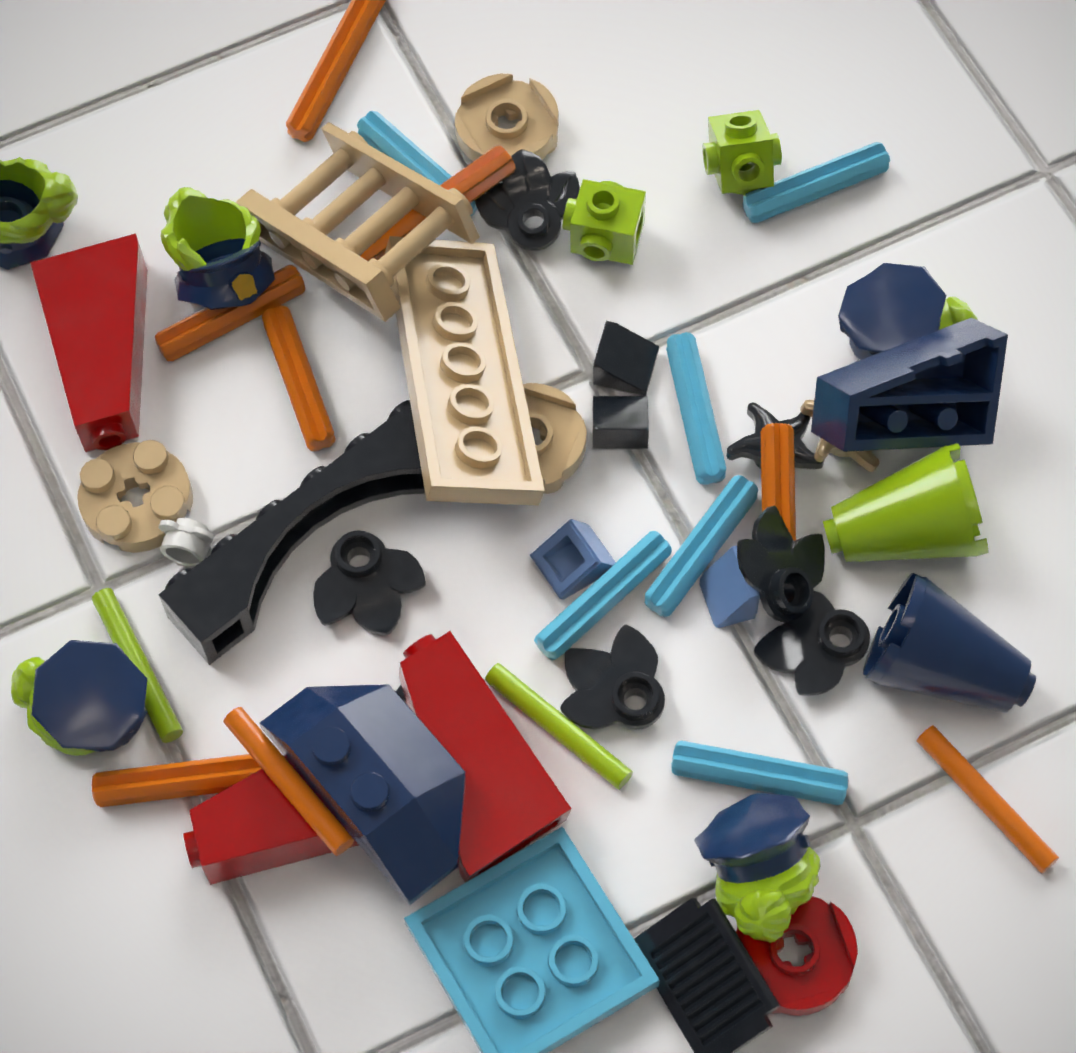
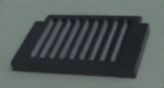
[634,898,780,1053]

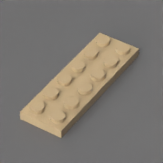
[385,236,545,506]

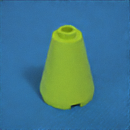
[823,443,989,562]

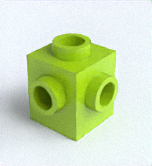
[702,110,782,195]
[562,179,646,265]

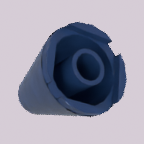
[863,573,1036,713]

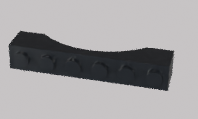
[158,400,425,665]

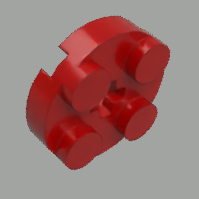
[736,896,858,1016]

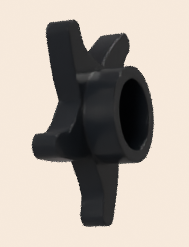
[726,402,824,469]

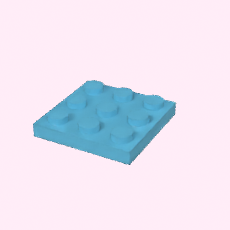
[404,826,660,1053]

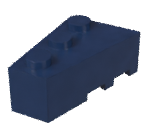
[811,317,1008,452]

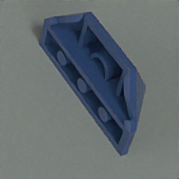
[259,684,466,905]

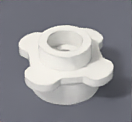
[158,518,214,567]

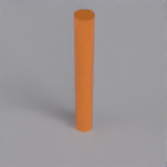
[223,707,354,856]
[916,725,1059,874]

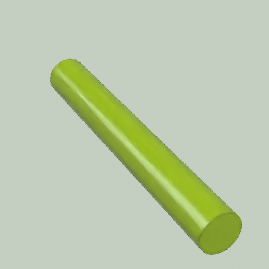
[91,588,183,743]
[485,663,633,790]

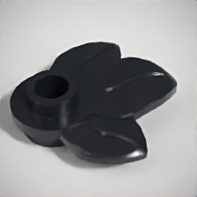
[475,149,580,251]
[737,505,825,622]
[313,530,426,636]
[754,591,870,696]
[560,624,665,730]

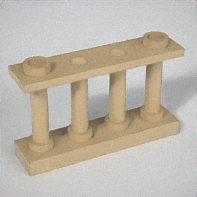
[236,122,480,322]

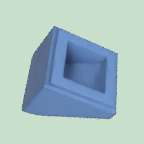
[530,519,616,600]
[699,545,760,628]

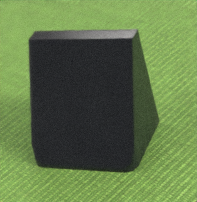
[593,320,659,396]
[592,396,649,449]

